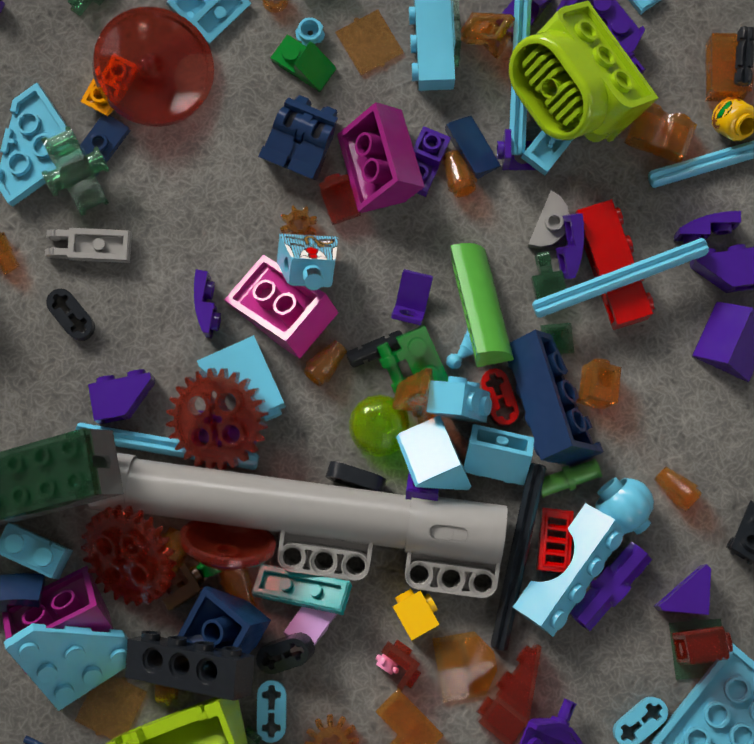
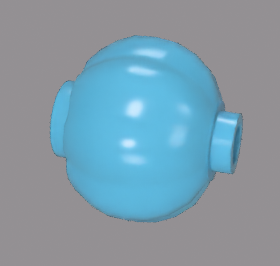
[595,477,654,535]

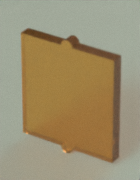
[335,9,403,76]
[75,676,147,739]

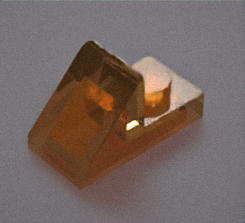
[458,12,515,59]
[392,368,435,425]

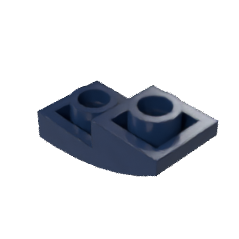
[0,573,45,612]

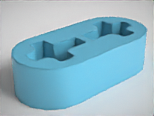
[257,680,287,743]
[613,697,668,744]

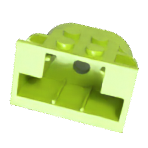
[509,1,658,142]

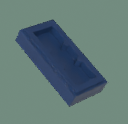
[73,114,131,178]

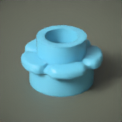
[295,18,325,46]

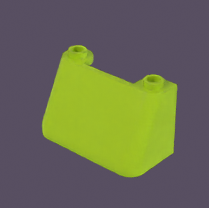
[105,697,248,744]

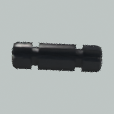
[734,26,754,87]
[346,330,402,368]

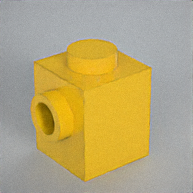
[392,589,440,641]

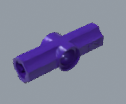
[569,541,652,631]

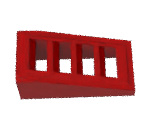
[536,508,574,574]

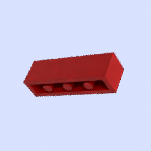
[576,199,654,330]

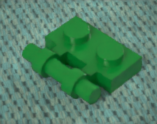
[377,325,448,404]

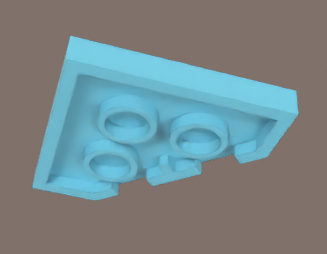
[0,83,86,207]
[4,623,129,711]

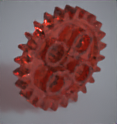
[166,368,269,470]
[81,504,177,606]

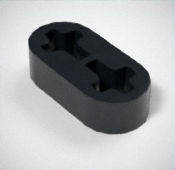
[46,288,95,341]
[325,461,387,492]
[256,632,315,675]

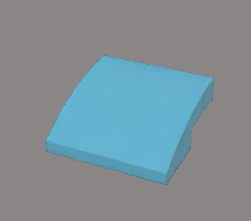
[166,0,251,44]

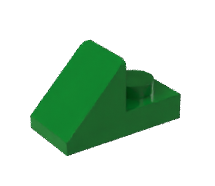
[270,34,337,92]

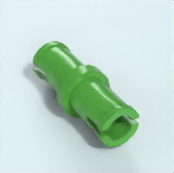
[541,458,602,498]

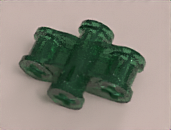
[41,125,110,216]

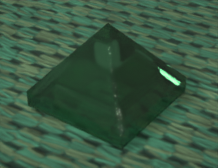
[540,323,574,354]

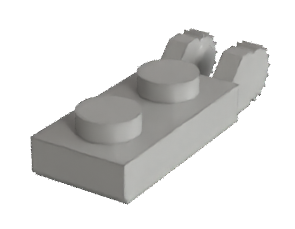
[45,228,132,263]

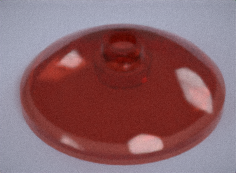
[179,520,276,571]

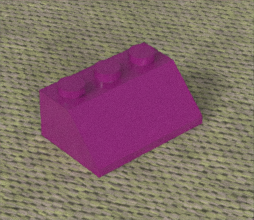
[337,102,425,213]
[2,566,113,674]

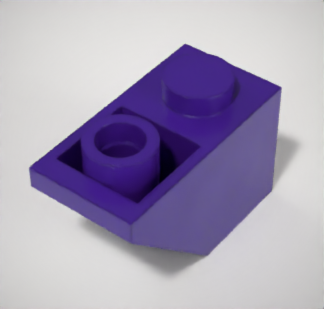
[690,244,754,293]
[88,369,155,424]

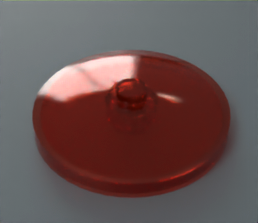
[92,7,214,127]

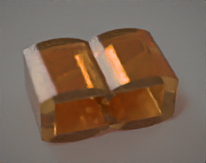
[624,103,697,163]

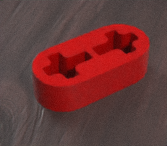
[480,368,519,427]

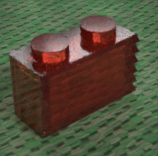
[672,626,733,665]

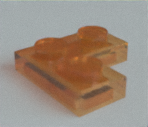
[375,688,444,744]

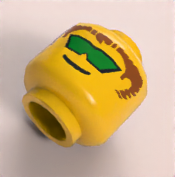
[712,97,754,141]

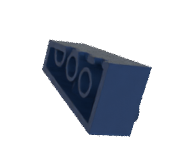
[507,329,604,466]

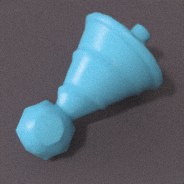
[446,329,474,369]

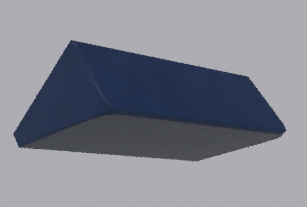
[445,116,501,181]

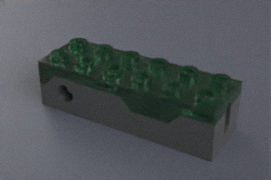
[0,428,124,526]

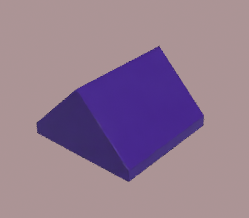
[692,301,754,382]

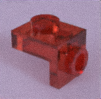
[319,174,361,225]
[381,639,421,691]

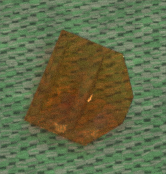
[432,631,497,703]

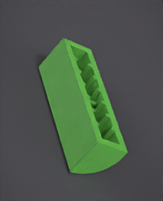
[451,243,514,367]

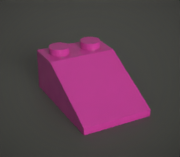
[224,255,339,359]

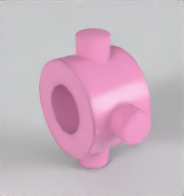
[375,653,399,675]

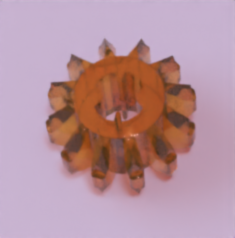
[304,714,360,744]

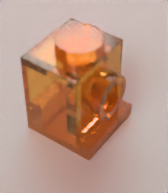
[575,358,622,409]

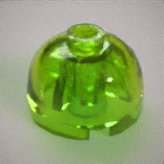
[348,394,411,457]

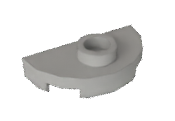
[527,190,569,249]

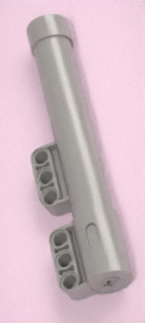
[88,453,508,598]

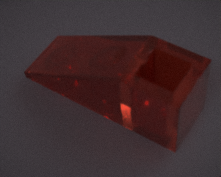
[476,643,542,744]

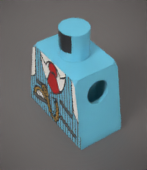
[277,234,338,290]

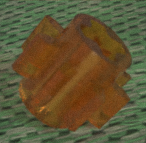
[280,205,318,236]

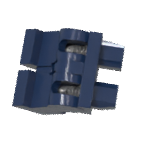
[258,95,338,181]

